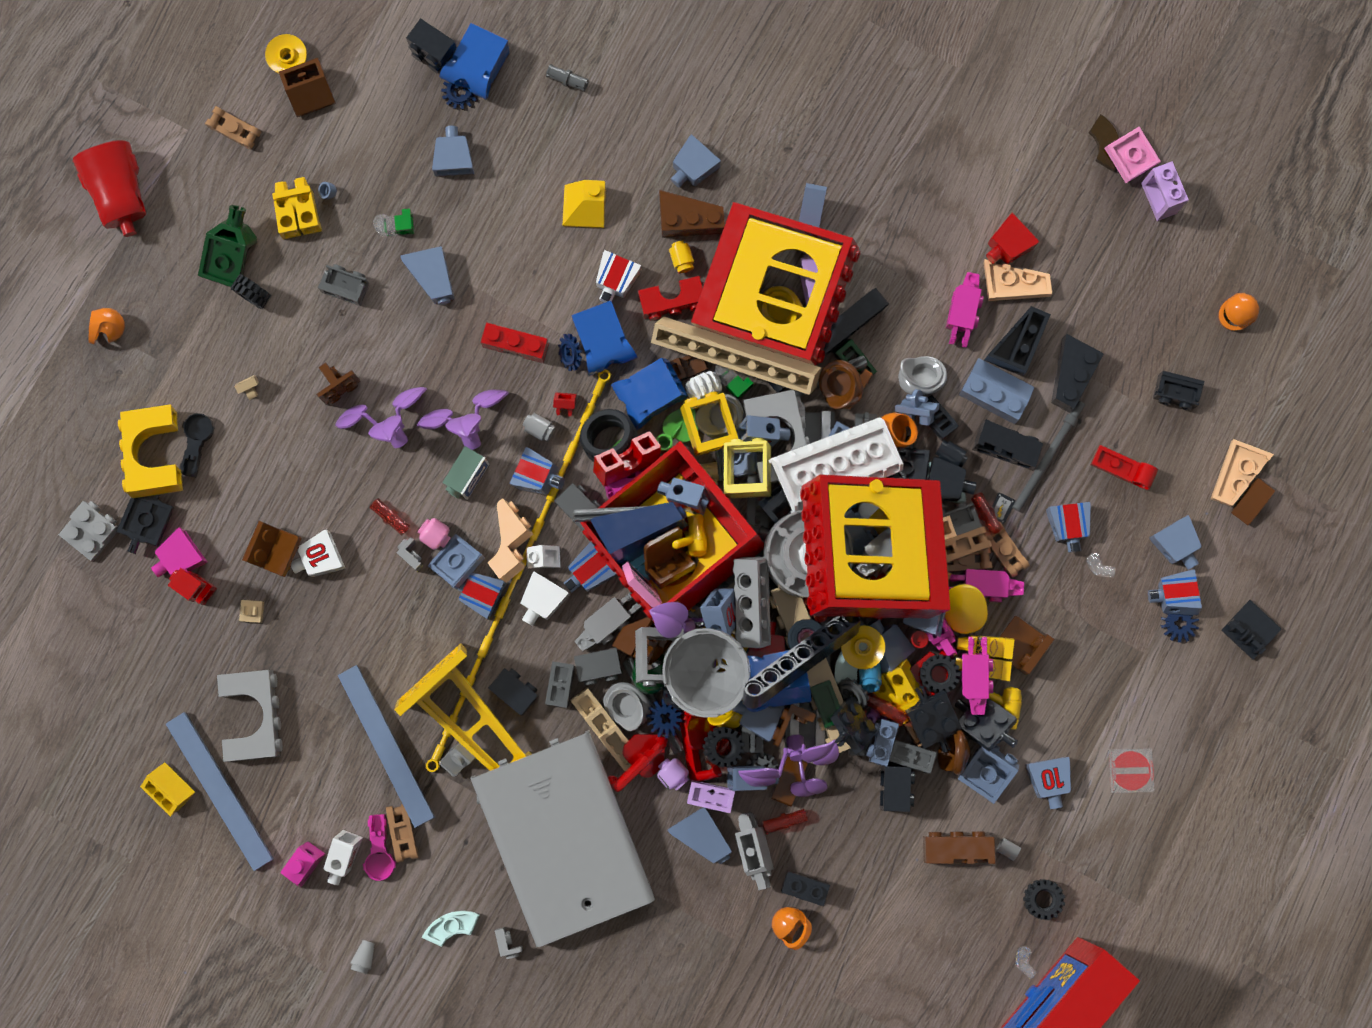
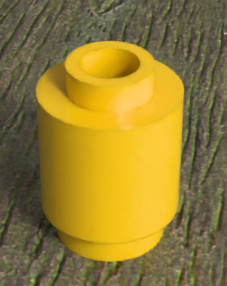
[669,241,695,274]

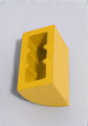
[140,762,195,817]

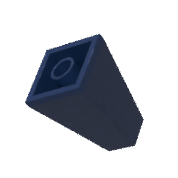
[590,502,689,566]

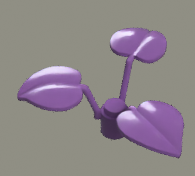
[335,387,427,448]
[417,389,509,450]
[649,597,716,667]
[738,735,839,797]

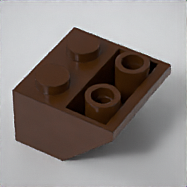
[279,58,336,117]

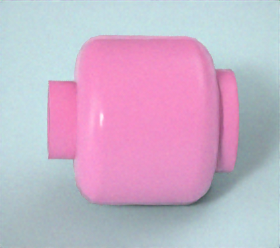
[418,518,451,550]

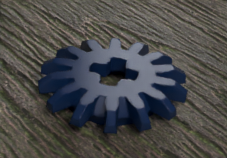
[441,81,477,110]
[558,334,582,371]
[1160,613,1199,643]
[646,699,684,738]

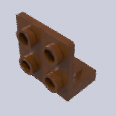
[242,521,302,577]
[1000,616,1054,675]
[772,704,816,747]

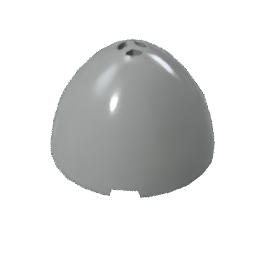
[662,628,751,717]

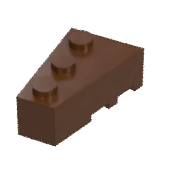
[659,190,725,237]
[923,831,995,864]

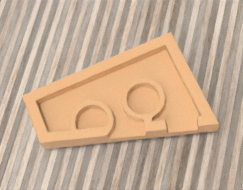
[984,259,1052,301]
[1211,439,1274,507]

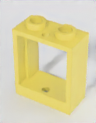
[724,438,771,498]

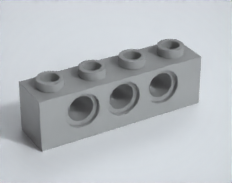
[733,557,771,648]

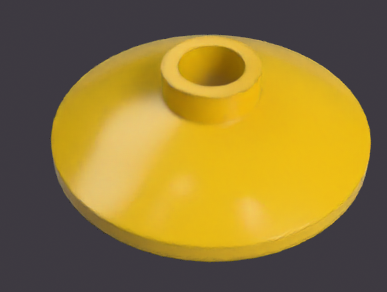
[265,34,307,73]
[841,625,885,669]

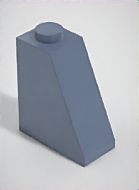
[799,183,827,228]
[401,246,455,305]
[668,807,732,864]

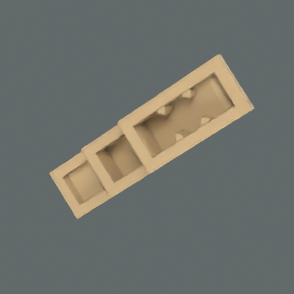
[570,687,631,771]

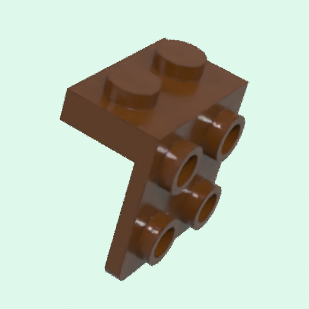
[644,527,696,589]

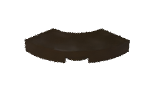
[1089,114,1119,171]

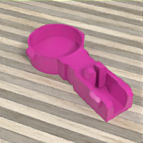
[363,814,396,881]

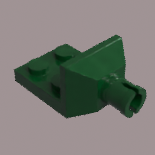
[198,205,258,287]

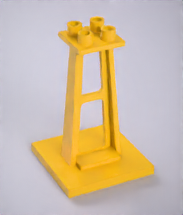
[394,643,532,771]

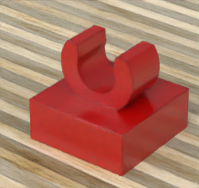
[553,392,577,417]

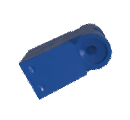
[440,23,510,100]
[571,301,638,376]
[611,358,688,431]
[747,651,812,712]

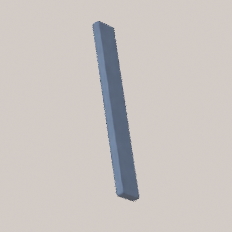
[338,665,435,828]
[166,712,274,871]

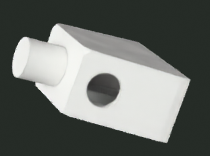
[520,572,570,626]

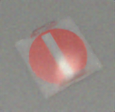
[1109,748,1154,793]

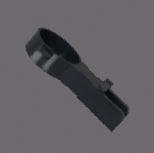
[179,413,215,478]

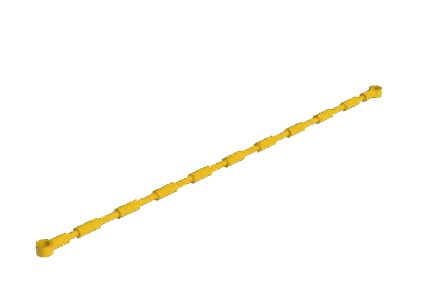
[426,369,611,772]

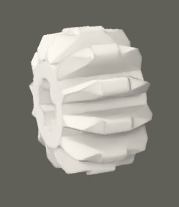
[686,371,722,400]

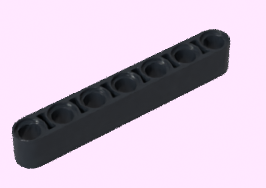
[767,288,889,393]
[742,616,862,709]

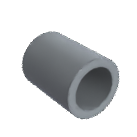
[996,838,1021,861]

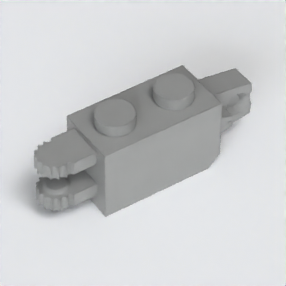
[854,527,892,579]
[575,592,642,651]
[735,812,774,890]

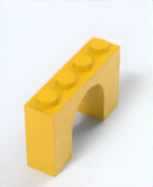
[118,404,183,498]

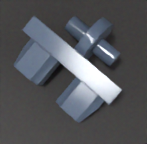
[895,389,939,426]

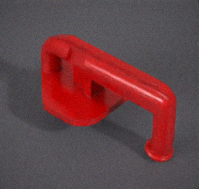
[680,711,722,781]
[608,734,668,792]

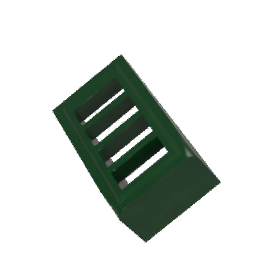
[833,339,877,375]

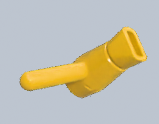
[672,514,707,557]
[989,687,1022,730]

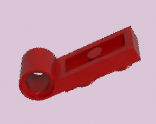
[1090,445,1158,490]

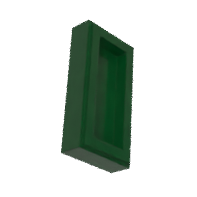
[810,680,840,729]

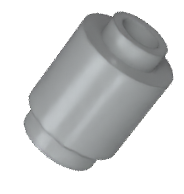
[523,413,556,442]

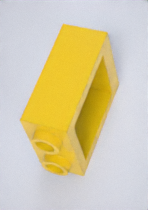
[680,392,738,457]

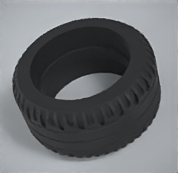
[580,409,638,462]

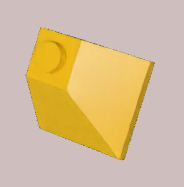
[562,180,606,228]

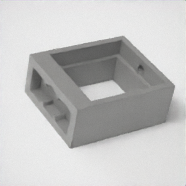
[635,627,684,687]

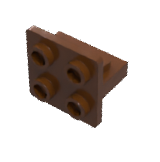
[317,362,361,405]

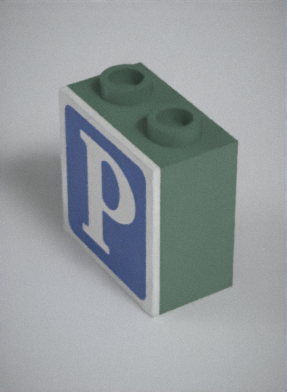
[442,446,489,500]

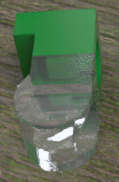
[373,209,414,236]
[715,365,753,400]

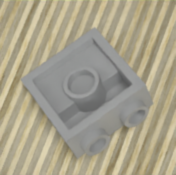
[58,501,118,562]

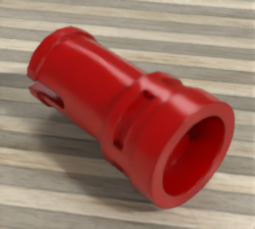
[911,631,929,648]

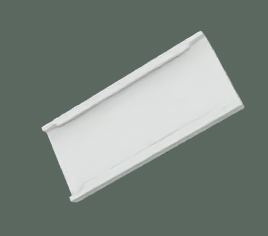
[768,417,903,513]

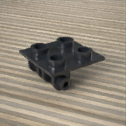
[1221,600,1282,660]

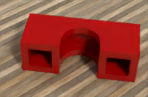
[638,276,703,320]
[481,322,549,364]
[593,431,661,487]
[168,568,217,606]

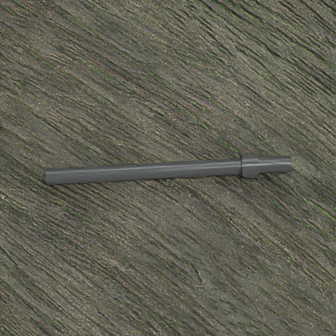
[1012,401,1085,512]

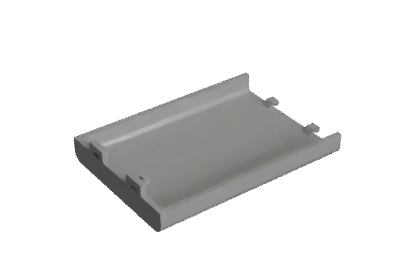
[470,730,655,947]

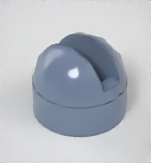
[318,182,337,199]

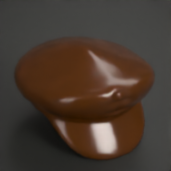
[819,360,863,409]
[938,730,971,776]

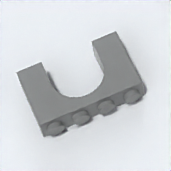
[743,390,810,484]
[217,670,283,762]

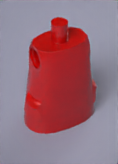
[73,140,146,237]

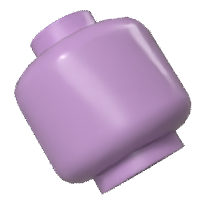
[657,758,689,790]

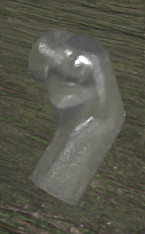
[1087,553,1115,578]
[1015,946,1037,979]

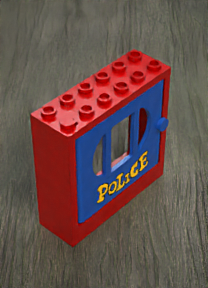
[1001,937,1140,1028]

